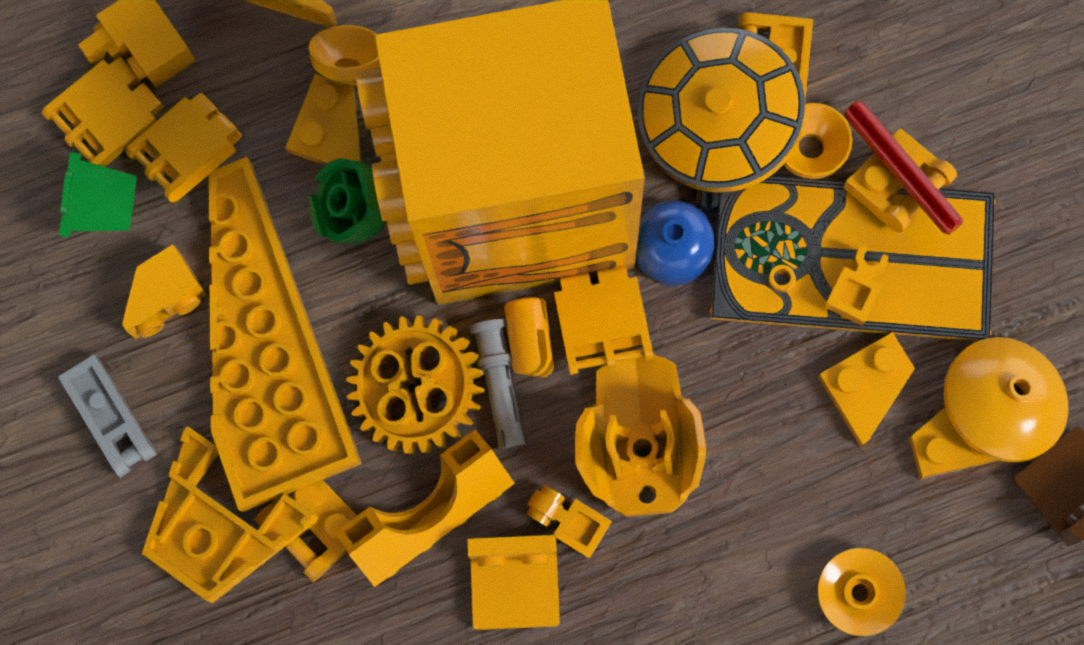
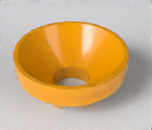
[309,25,380,86]
[784,103,853,179]

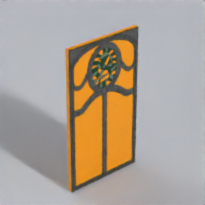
[710,175,996,341]

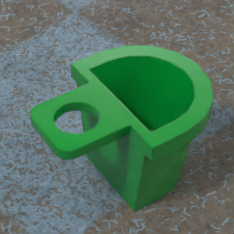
[59,152,137,238]

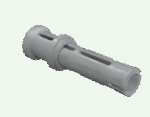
[469,319,525,450]

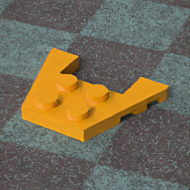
[142,426,319,603]

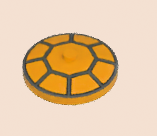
[638,28,806,193]

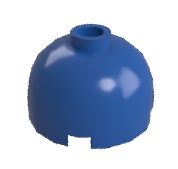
[635,200,715,286]

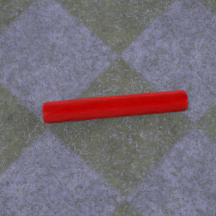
[844,101,963,235]

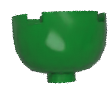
[309,158,387,244]

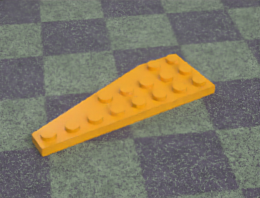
[209,157,362,512]

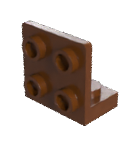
[1013,427,1084,546]

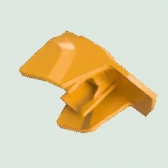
[575,355,706,517]

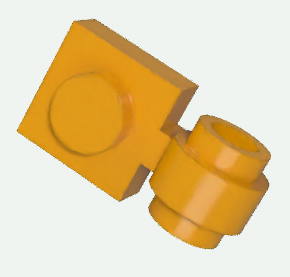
[526,485,612,559]

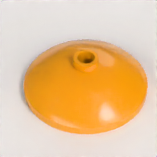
[944,337,1068,462]

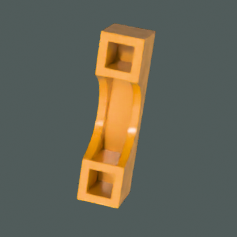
[335,429,515,587]

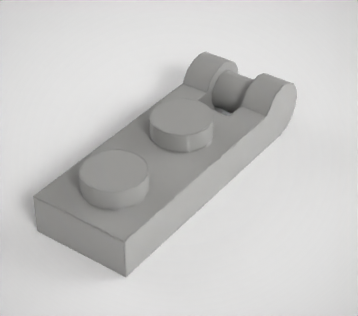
[58,354,157,478]

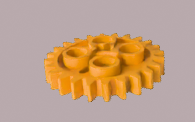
[346,315,484,454]

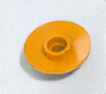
[817,548,906,636]

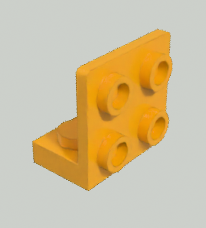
[467,535,560,630]

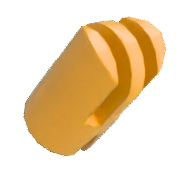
[504,297,554,378]

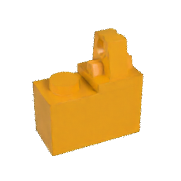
[78,0,196,88]

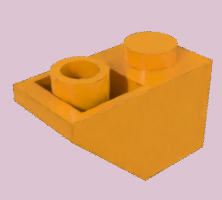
[122,244,207,339]

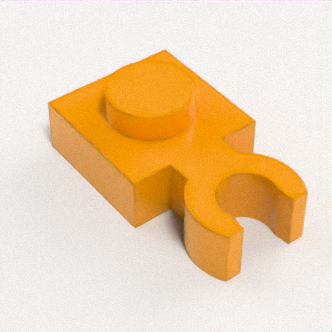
[824,244,889,326]

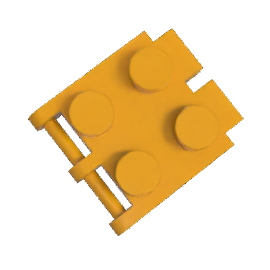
[41,57,164,167]
[125,93,242,202]
[554,265,654,375]

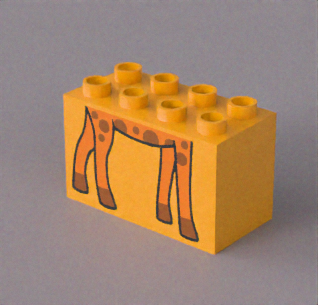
[356,0,645,305]

